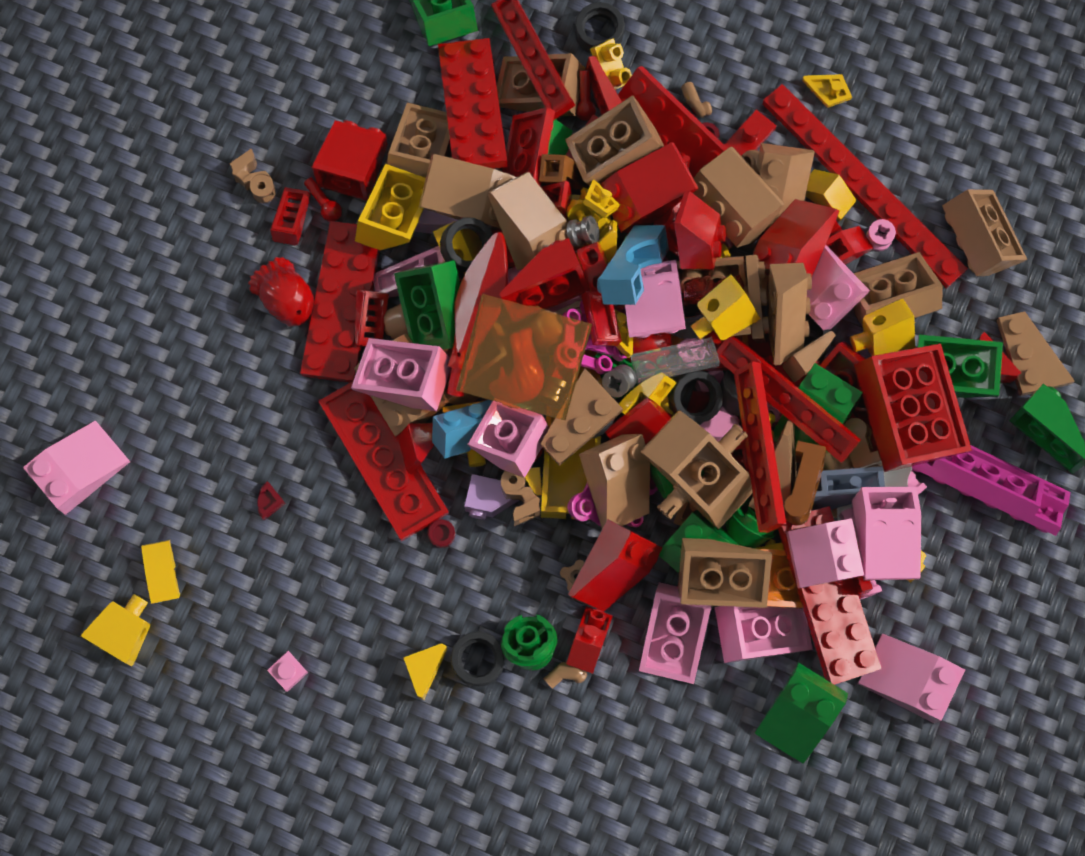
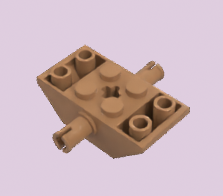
[640,410,753,530]

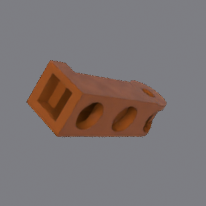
[539,154,588,190]
[784,441,826,526]

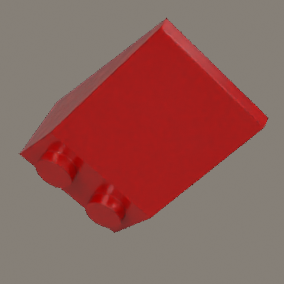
[600,142,699,233]
[753,199,840,278]
[499,238,590,323]
[568,519,662,611]

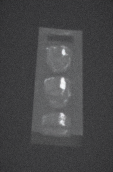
[631,337,720,383]

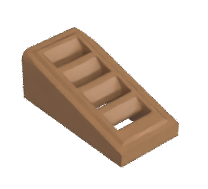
[782,331,836,382]

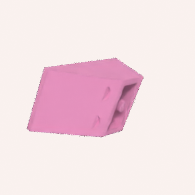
[625,260,686,338]
[852,487,921,580]

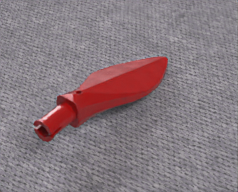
[446,232,508,397]

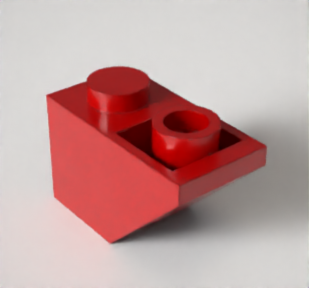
[826,226,874,265]
[566,607,613,674]

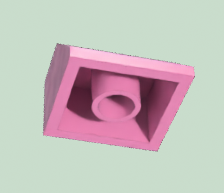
[468,398,549,478]
[786,519,864,588]

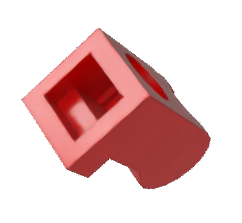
[577,242,608,291]

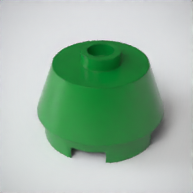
[725,498,778,549]
[501,615,557,671]

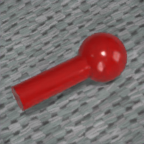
[576,70,596,121]
[304,177,342,222]

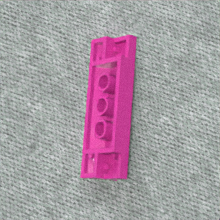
[912,445,1071,536]

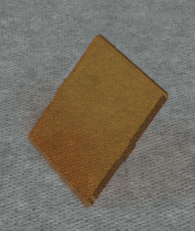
[456,294,592,420]

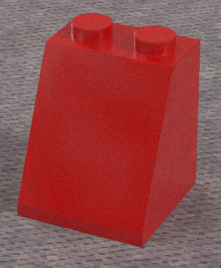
[312,120,388,201]

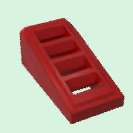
[270,187,311,246]
[355,289,389,346]

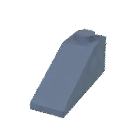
[811,466,885,511]

